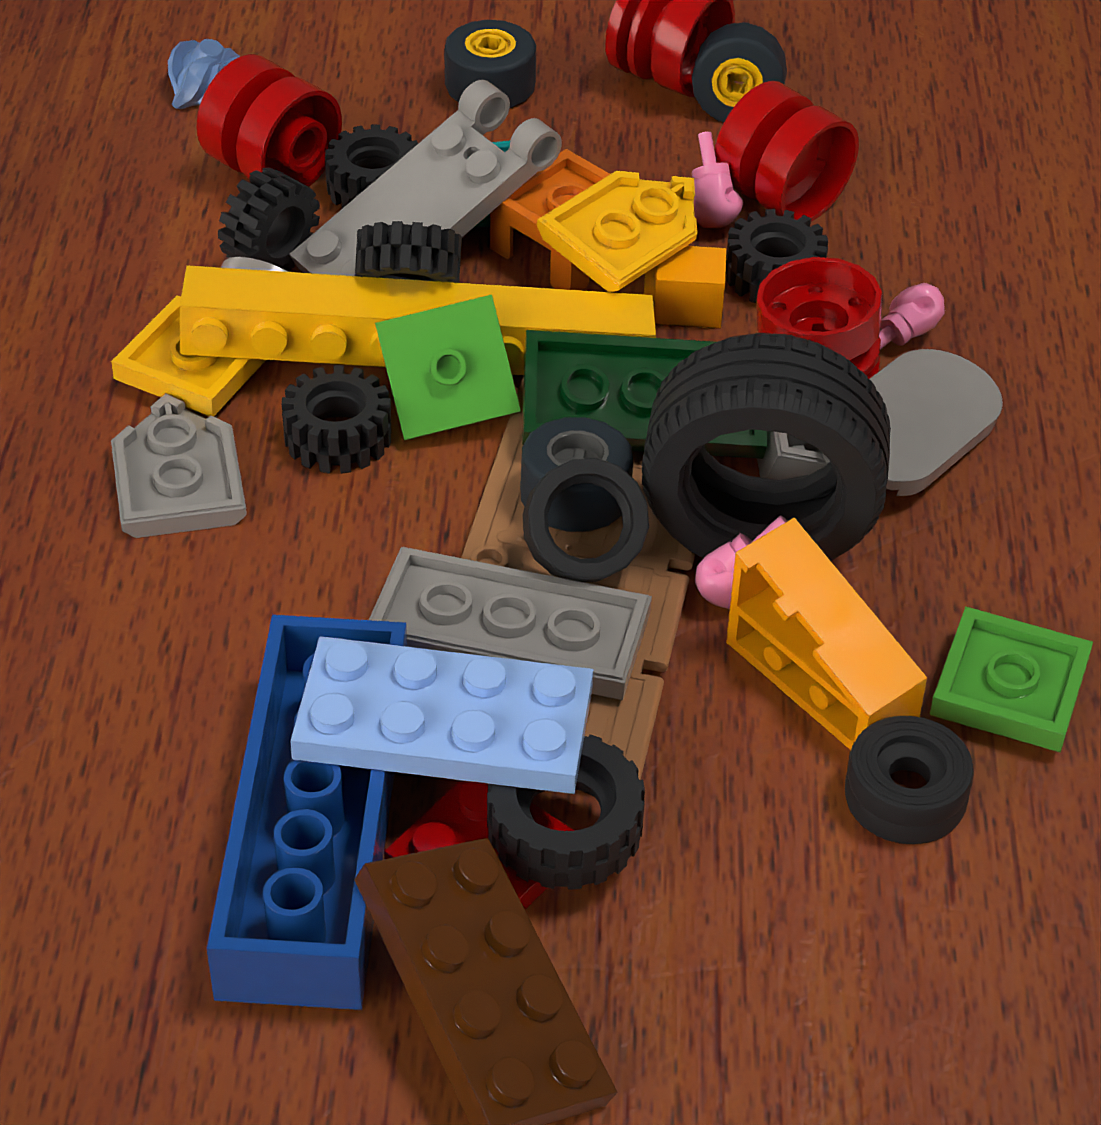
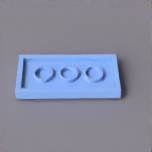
[290,636,594,794]

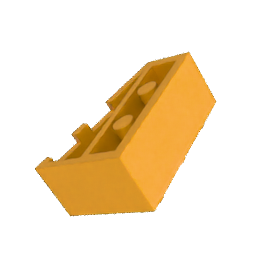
[726,518,927,750]

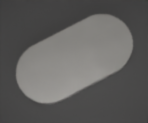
[822,349,1003,496]

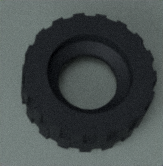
[487,734,645,890]

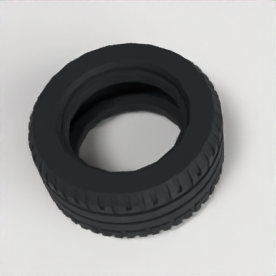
[642,333,891,561]

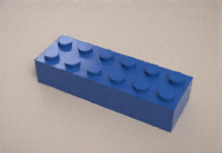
[207,615,407,1010]

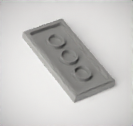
[369,547,652,700]

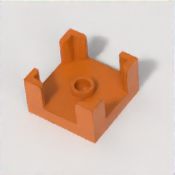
[490,149,610,291]

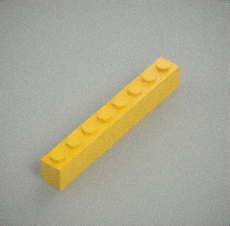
[180,265,656,375]

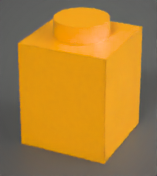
[644,246,726,328]

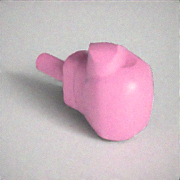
[692,132,743,229]
[879,283,944,350]
[695,515,787,609]

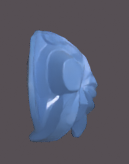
[168,39,240,109]

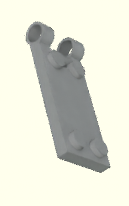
[289,80,562,276]

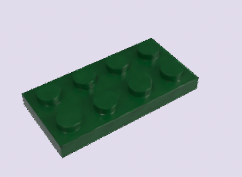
[522,330,767,459]

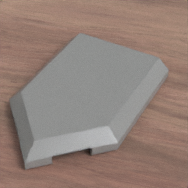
[111,393,247,538]

